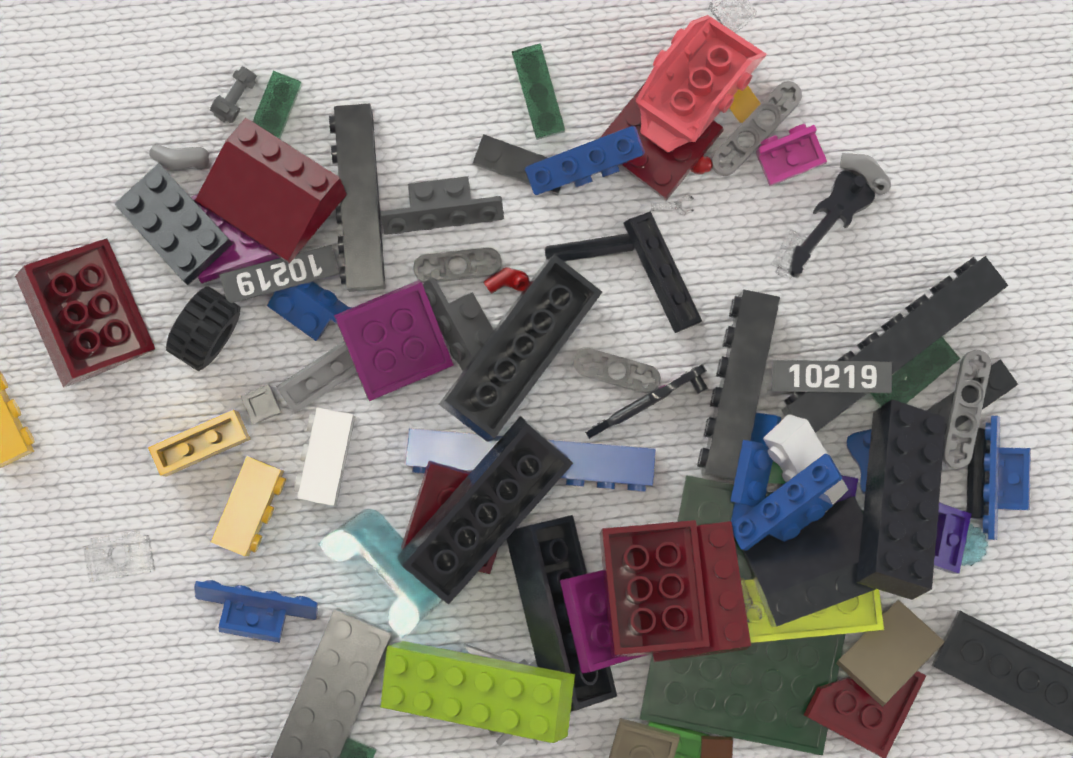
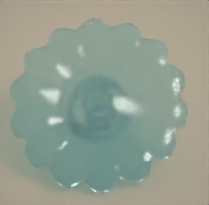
[961,524,988,566]

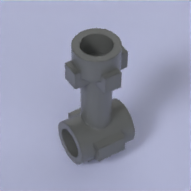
[210,66,257,123]

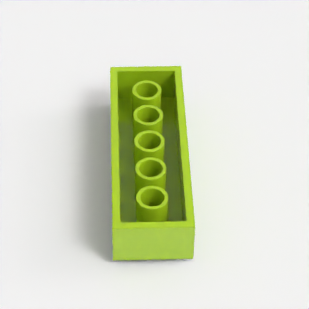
[380,641,575,743]

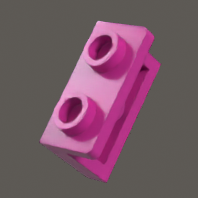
[756,124,827,186]

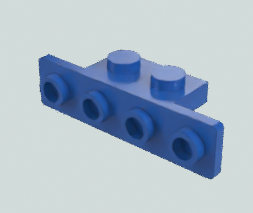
[525,126,645,195]
[267,258,352,341]
[731,412,781,523]
[983,416,1031,540]
[732,454,842,551]
[194,580,318,643]

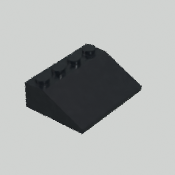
[742,496,876,627]

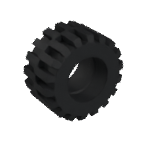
[166,286,241,371]

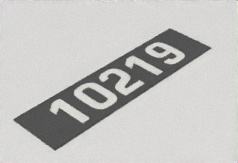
[219,245,340,303]
[772,360,892,393]

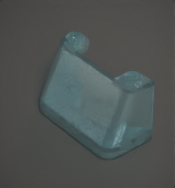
[318,509,443,638]

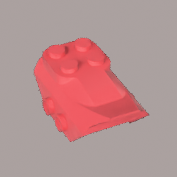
[635,15,767,152]

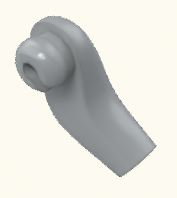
[149,144,210,170]
[840,153,891,195]

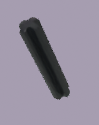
[544,234,634,261]
[966,428,986,519]

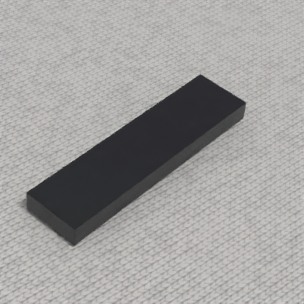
[623,211,702,333]

